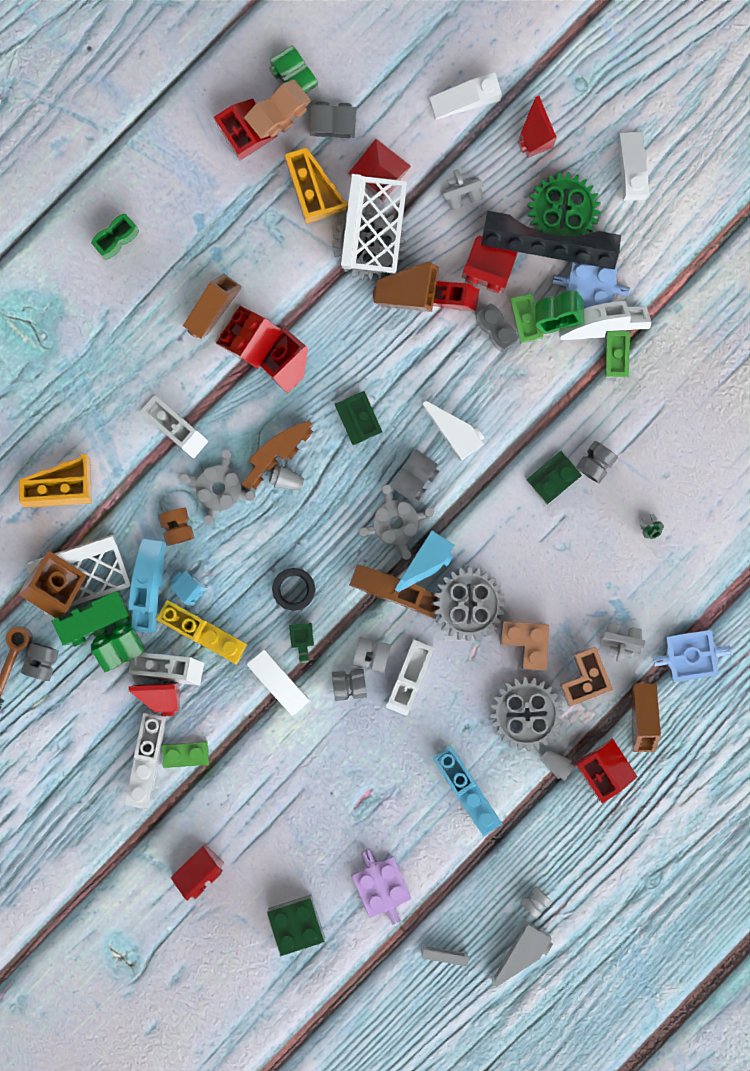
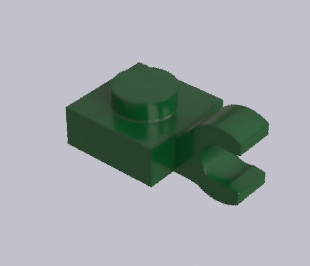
[289,623,314,664]

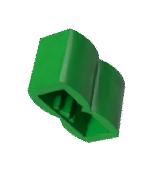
[269,45,318,93]
[91,213,139,260]
[535,290,584,334]
[91,623,145,673]

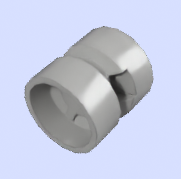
[353,637,391,673]

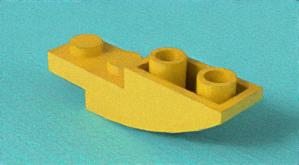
[156,600,248,664]

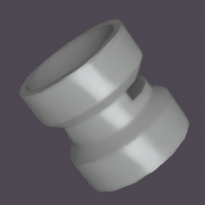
[520,886,553,919]

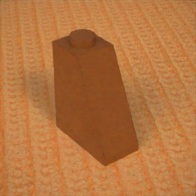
[373,262,439,312]
[183,274,242,339]
[631,682,661,752]

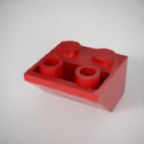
[213,98,278,161]
[216,306,282,369]
[575,738,638,804]
[170,843,224,901]

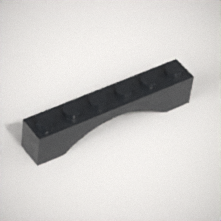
[481,210,621,270]

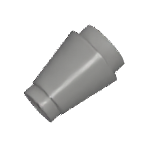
[269,466,304,491]
[540,749,575,781]

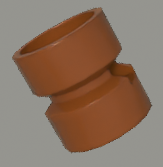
[158,507,195,546]

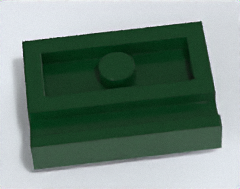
[334,391,383,446]
[526,451,582,505]

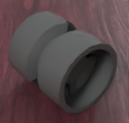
[576,441,618,484]
[21,642,59,681]
[332,668,367,701]

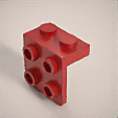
[461,236,518,293]

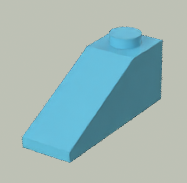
[395,531,455,592]
[171,571,208,606]

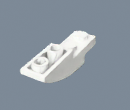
[558,301,651,340]
[125,713,166,809]

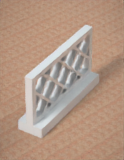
[341,174,407,273]
[26,533,131,615]

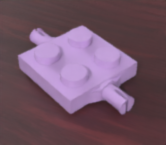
[351,849,411,925]

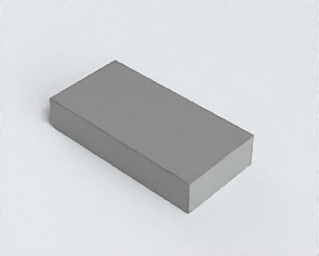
[422,946,469,967]

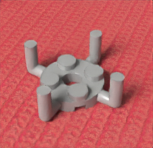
[179,449,256,526]
[359,485,434,560]

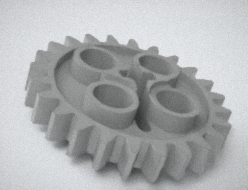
[332,206,406,281]
[431,567,506,641]
[489,677,564,751]

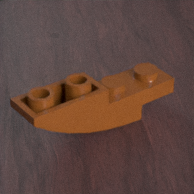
[242,421,314,491]
[349,564,438,619]

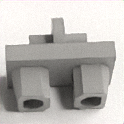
[440,169,484,210]
[600,622,645,662]

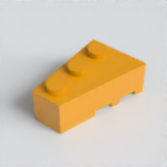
[285,148,348,224]
[19,453,92,508]

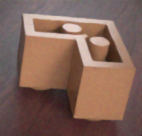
[244,80,311,139]
[500,621,549,670]
[560,646,613,706]

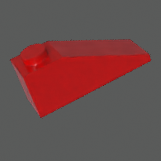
[433,281,480,311]

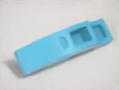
[129,538,165,633]
[433,746,502,837]

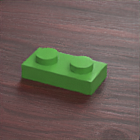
[510,293,543,344]
[605,331,630,378]
[162,742,209,768]

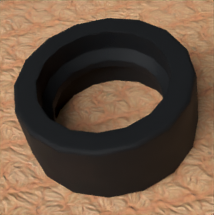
[272,568,316,611]

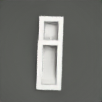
[386,640,434,716]
[247,649,310,716]

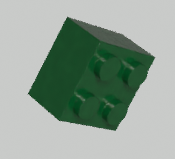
[267,894,325,956]

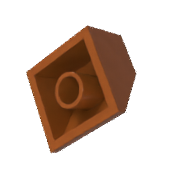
[19,550,87,618]

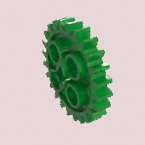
[527,172,601,236]

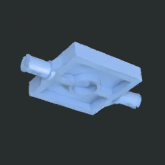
[552,262,630,308]
[653,630,732,682]

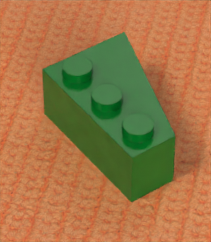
[51,591,131,647]

